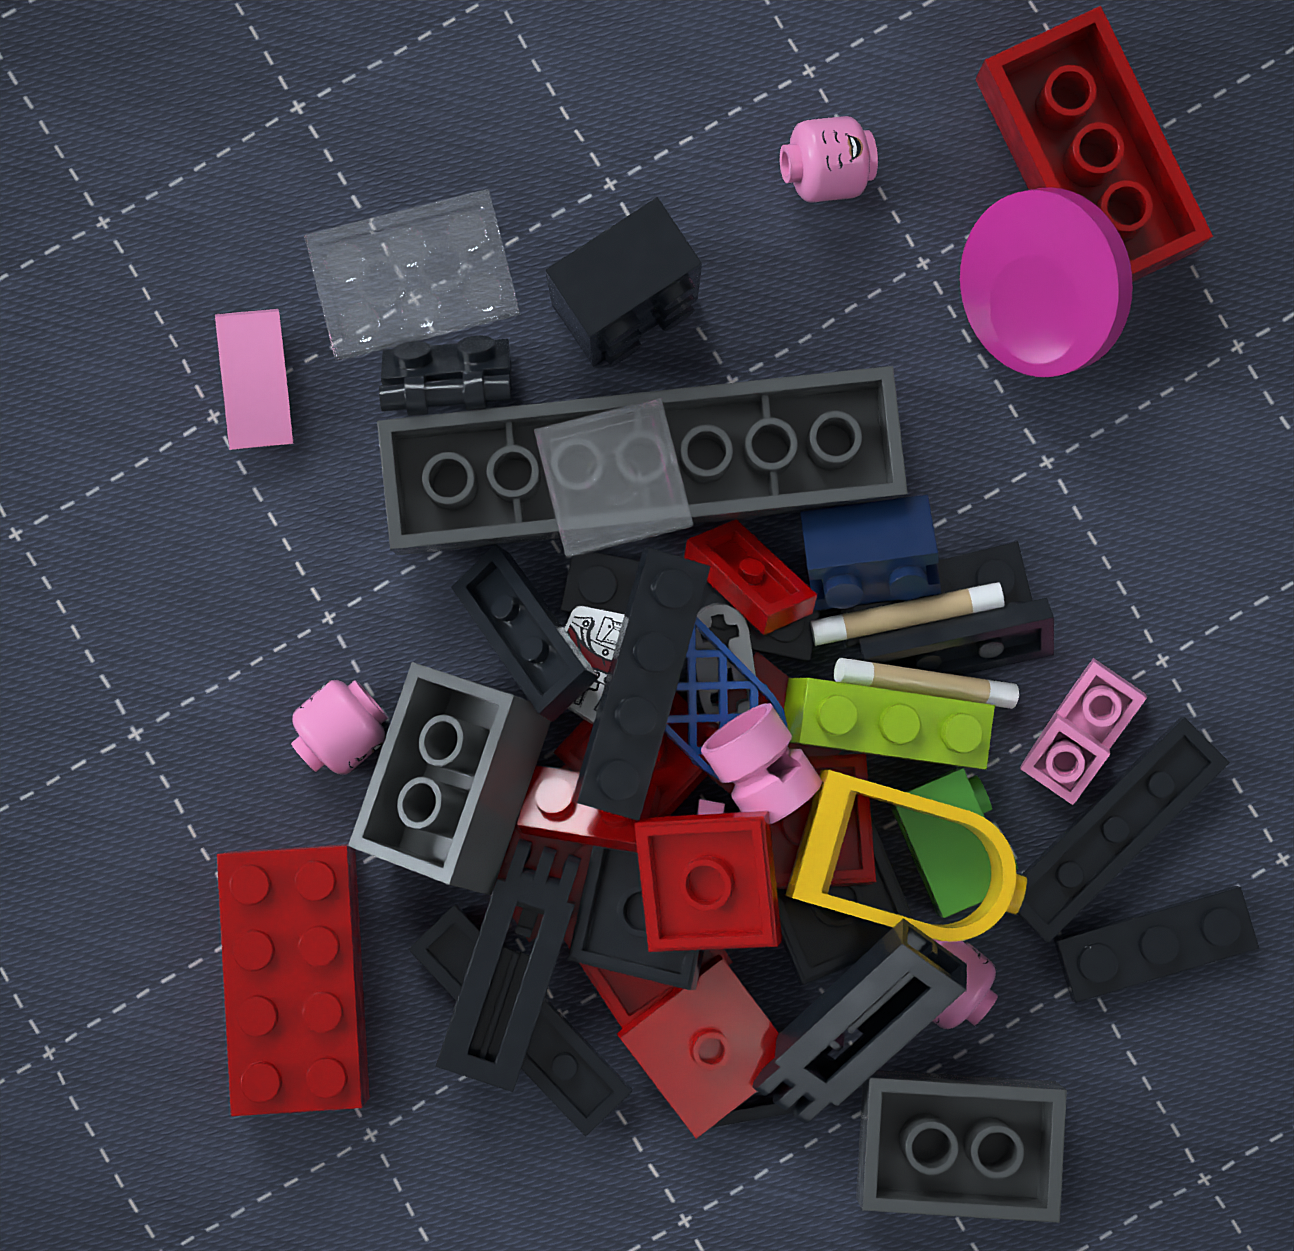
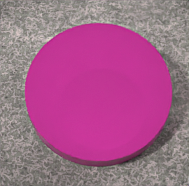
[960,187,1133,377]

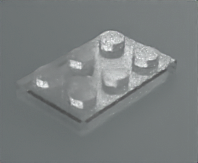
[304,189,520,361]

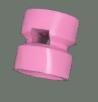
[701,703,822,824]

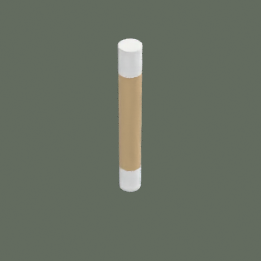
[810,582,1005,646]
[834,658,1019,709]

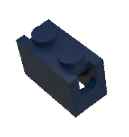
[800,494,941,611]

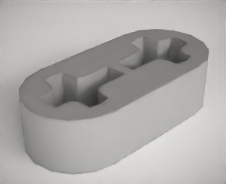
[696,603,756,724]

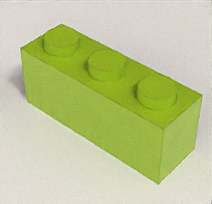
[784,678,995,770]

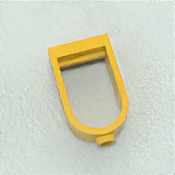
[785,770,1027,942]

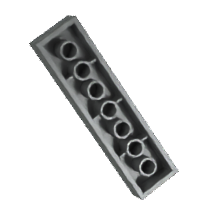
[377,366,908,555]

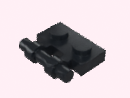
[379,335,512,416]

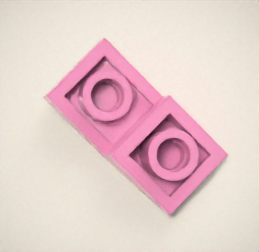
[215,309,293,450]
[1020,658,1147,805]

